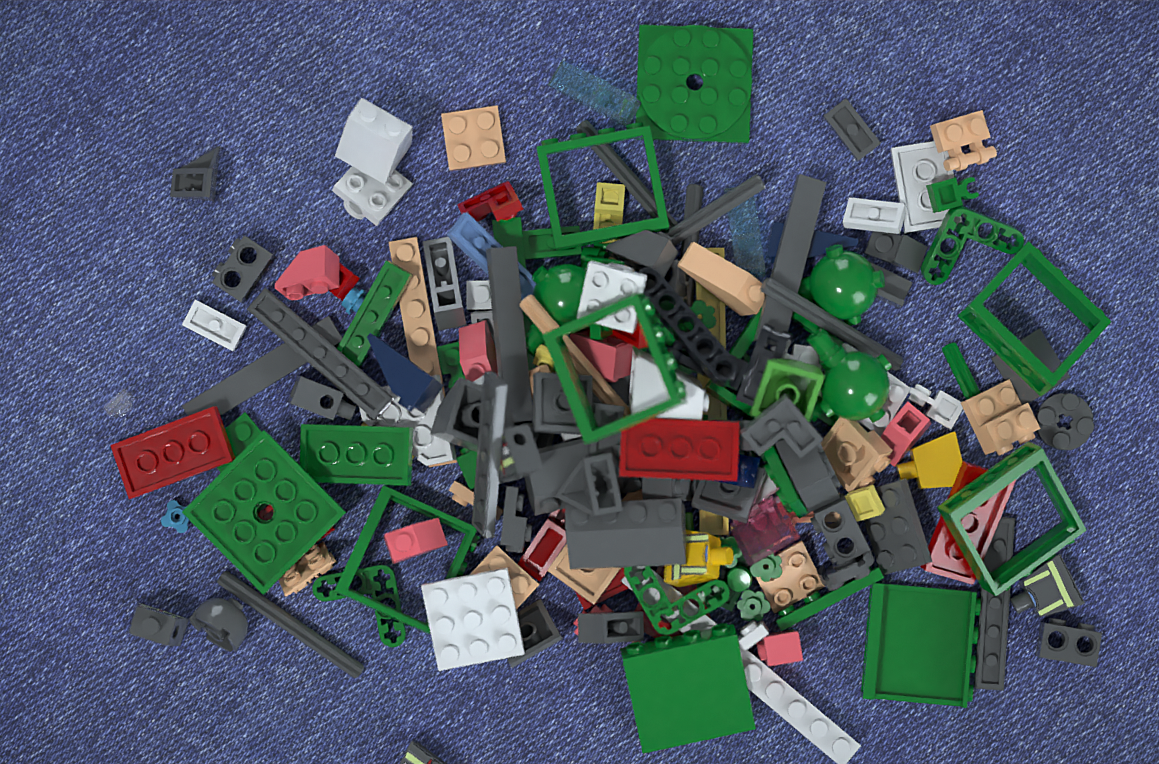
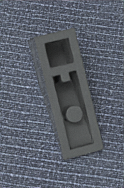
[423,237,467,331]

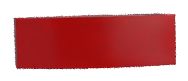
[518,508,566,581]

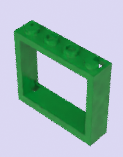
[536,122,669,251]
[957,241,1112,397]
[542,293,688,444]
[704,305,844,441]
[937,441,1086,596]
[334,485,480,635]

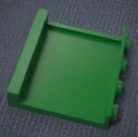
[860,583,981,708]
[620,623,756,754]

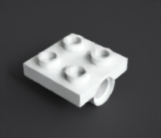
[332,166,413,226]
[577,261,647,333]

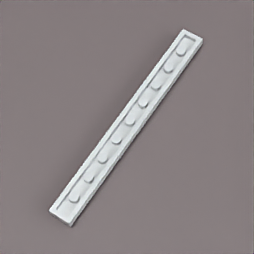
[621,566,861,764]

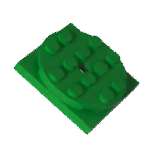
[635,25,753,144]
[182,430,347,595]

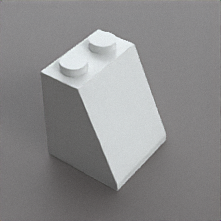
[335,98,412,184]
[628,348,709,420]

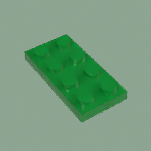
[300,424,413,486]

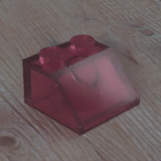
[730,496,800,566]

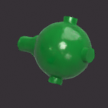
[798,244,885,326]
[525,262,590,356]
[807,328,892,423]

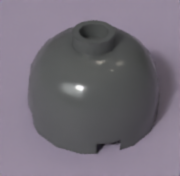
[189,598,248,652]

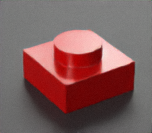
[328,262,360,301]

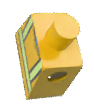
[664,530,733,587]

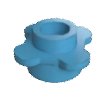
[341,287,367,315]
[161,500,190,533]

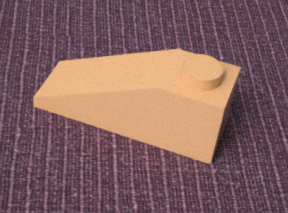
[677,242,766,316]

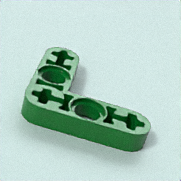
[921,206,1024,285]
[312,565,406,647]
[624,566,730,635]

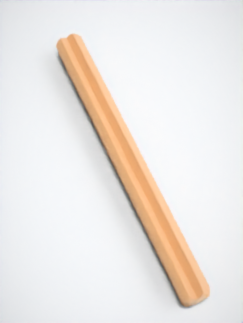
[519,294,631,417]

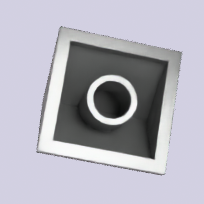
[991,328,1070,405]
[507,599,563,668]

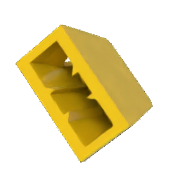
[896,432,963,489]

